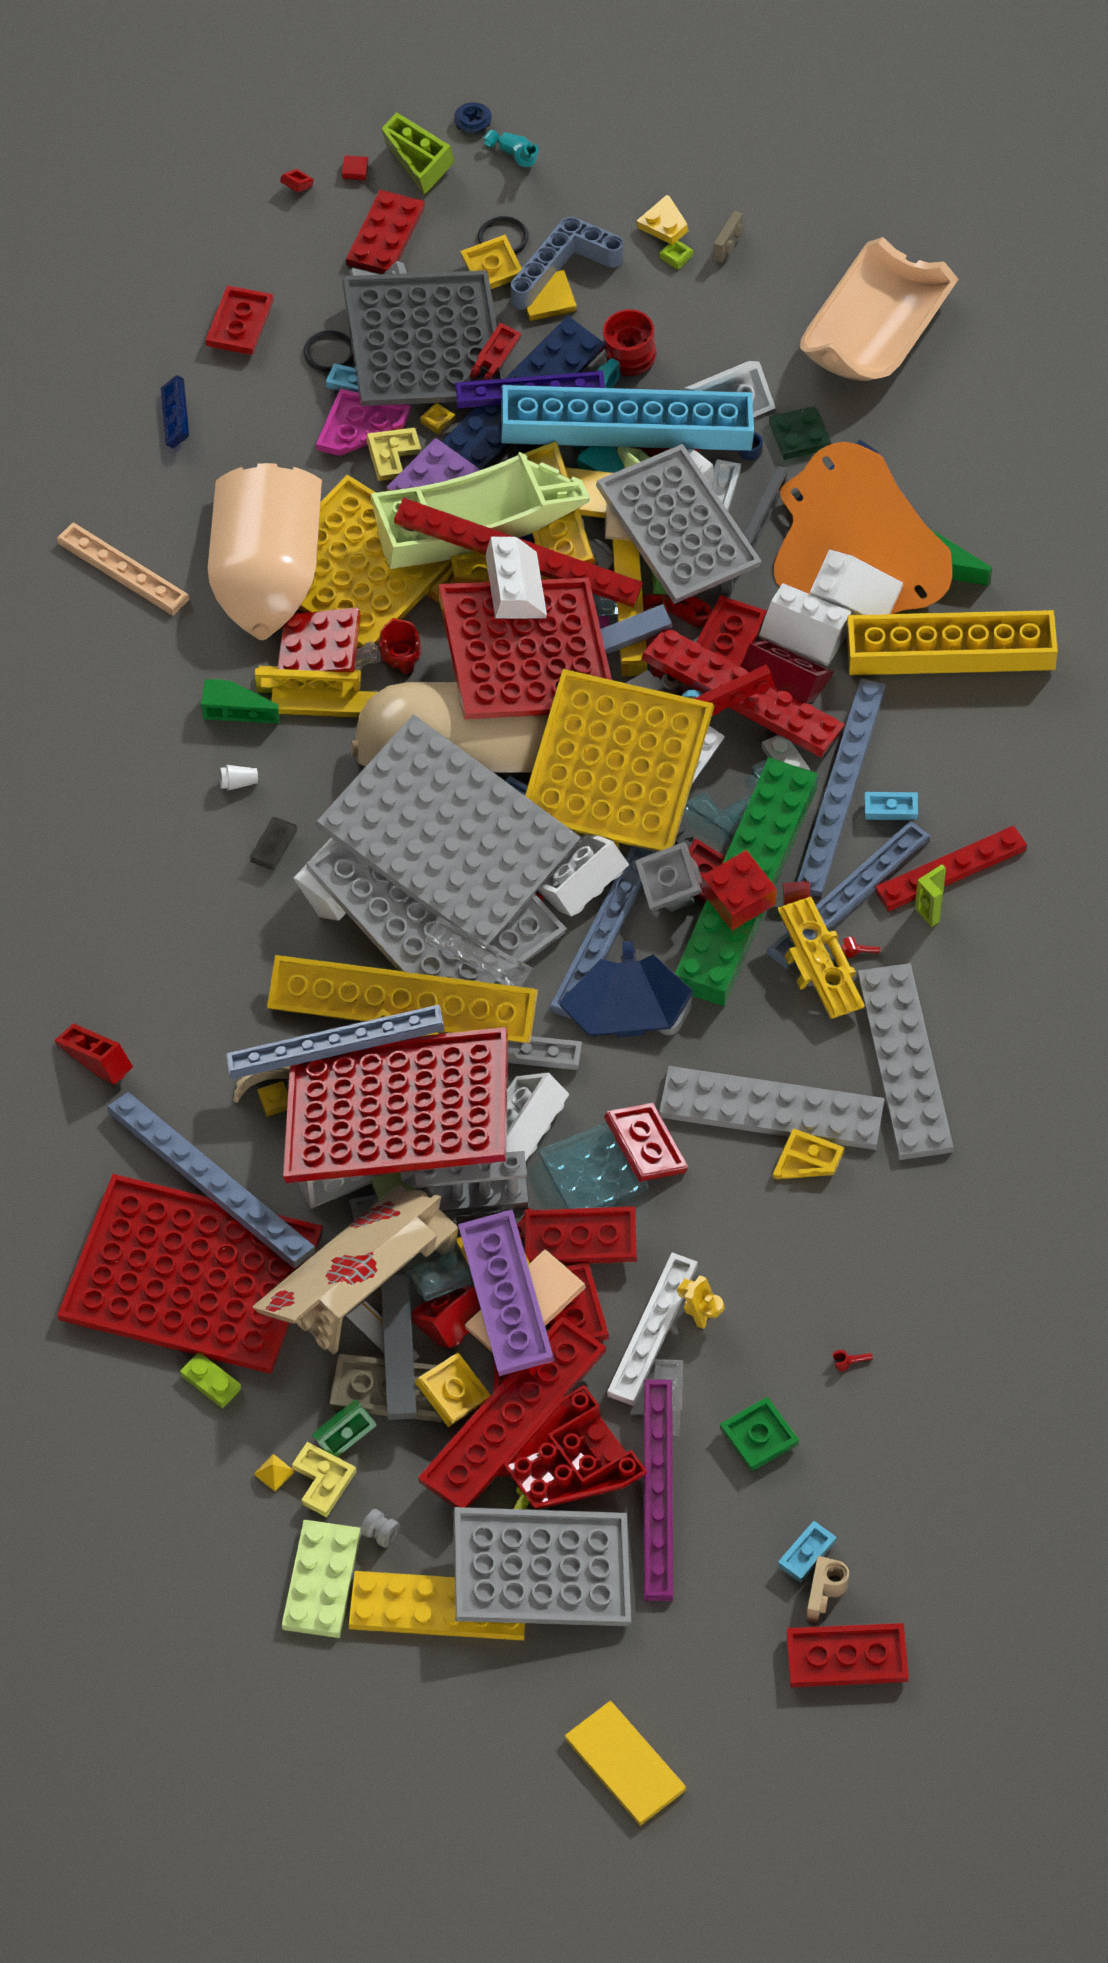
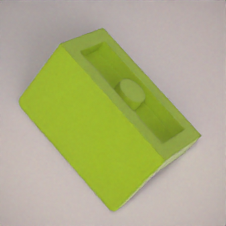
[915,865,946,927]

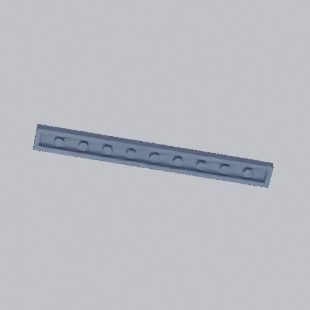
[797,678,886,898]
[108,1092,315,1269]

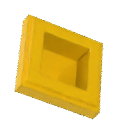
[254,1454,295,1492]

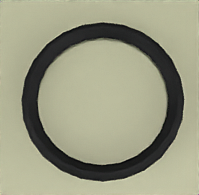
[478,216,529,253]
[304,330,353,371]

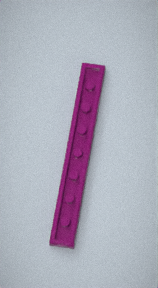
[644,1379,673,1601]

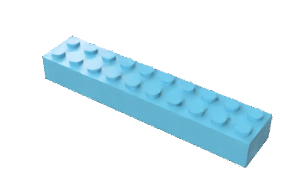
[501,385,754,451]

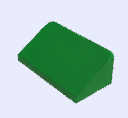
[312,1399,377,1457]

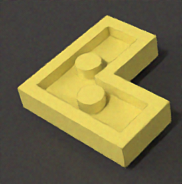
[366,428,421,481]
[292,1442,357,1518]

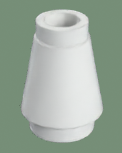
[219,765,258,791]

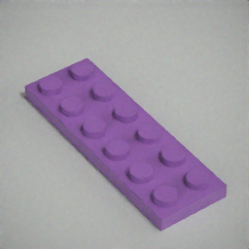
[458,1210,554,1376]

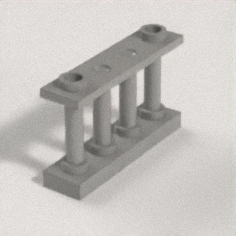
[414,1151,528,1215]

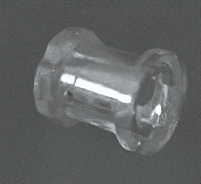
[354,641,381,670]

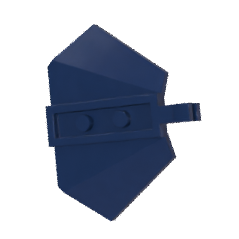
[559,941,693,1037]

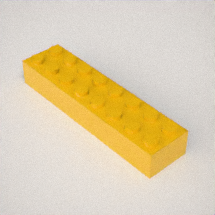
[847,610,1058,675]

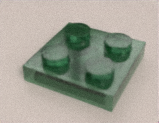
[769,406,831,460]

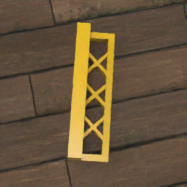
[255,666,362,693]

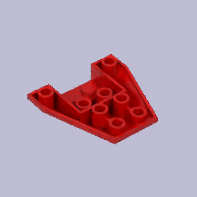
[504,1385,647,1510]

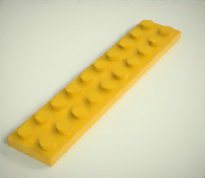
[267,955,538,1044]

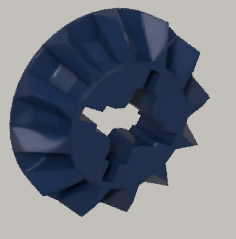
[454,102,492,134]

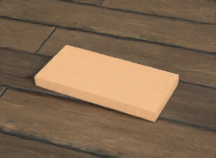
[465,1250,586,1353]

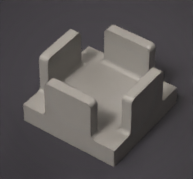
[635,842,702,912]

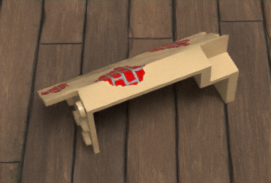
[252,1185,458,1355]

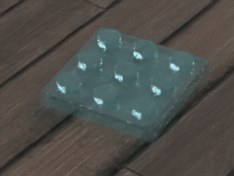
[539,1122,649,1209]

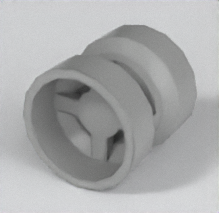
[360,1509,400,1548]

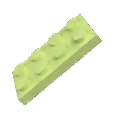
[282,1520,361,1638]

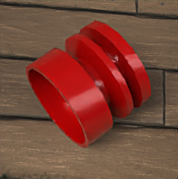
[603,309,657,376]

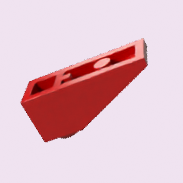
[54,1023,133,1084]

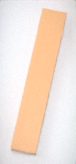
[57,522,189,616]

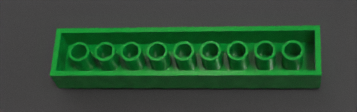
[675,757,818,1007]

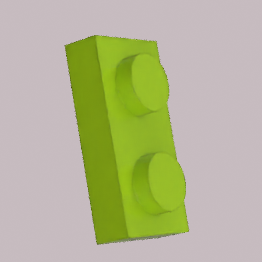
[180,1353,242,1409]

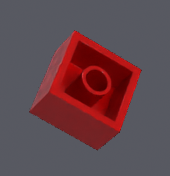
[702,850,777,930]

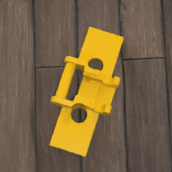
[777,897,865,1019]

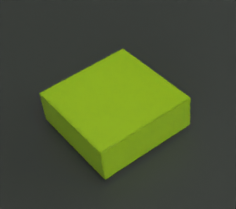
[659,241,693,270]

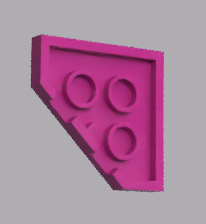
[316,389,411,456]

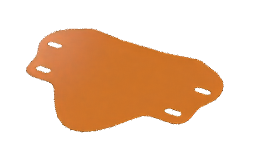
[774,442,952,614]

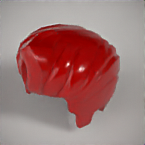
[379,618,421,674]

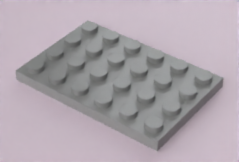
[596,444,762,604]
[453,1507,631,1626]

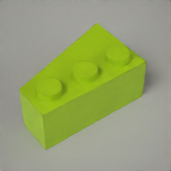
[381,112,455,195]

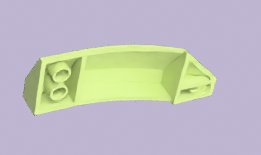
[371,452,590,569]

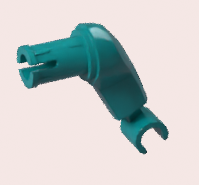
[483,130,539,168]

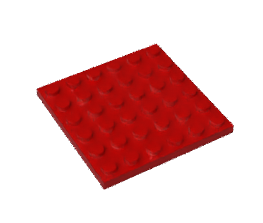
[437,578,612,720]

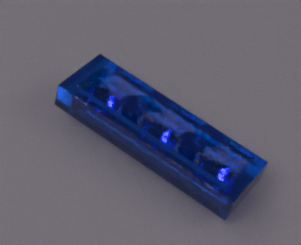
[161,375,189,449]

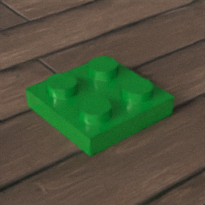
[720,1396,799,1472]

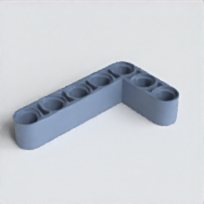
[511,217,624,310]

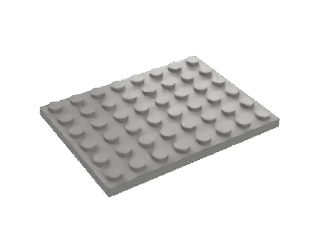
[316,714,581,951]
[306,842,567,984]

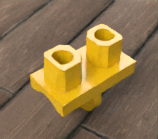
[677,1275,724,1329]

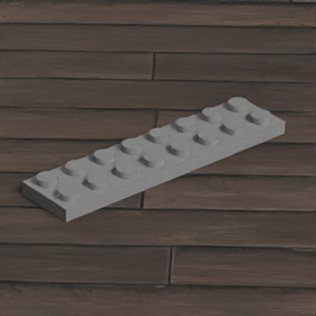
[857,963,954,1160]
[659,1066,885,1150]

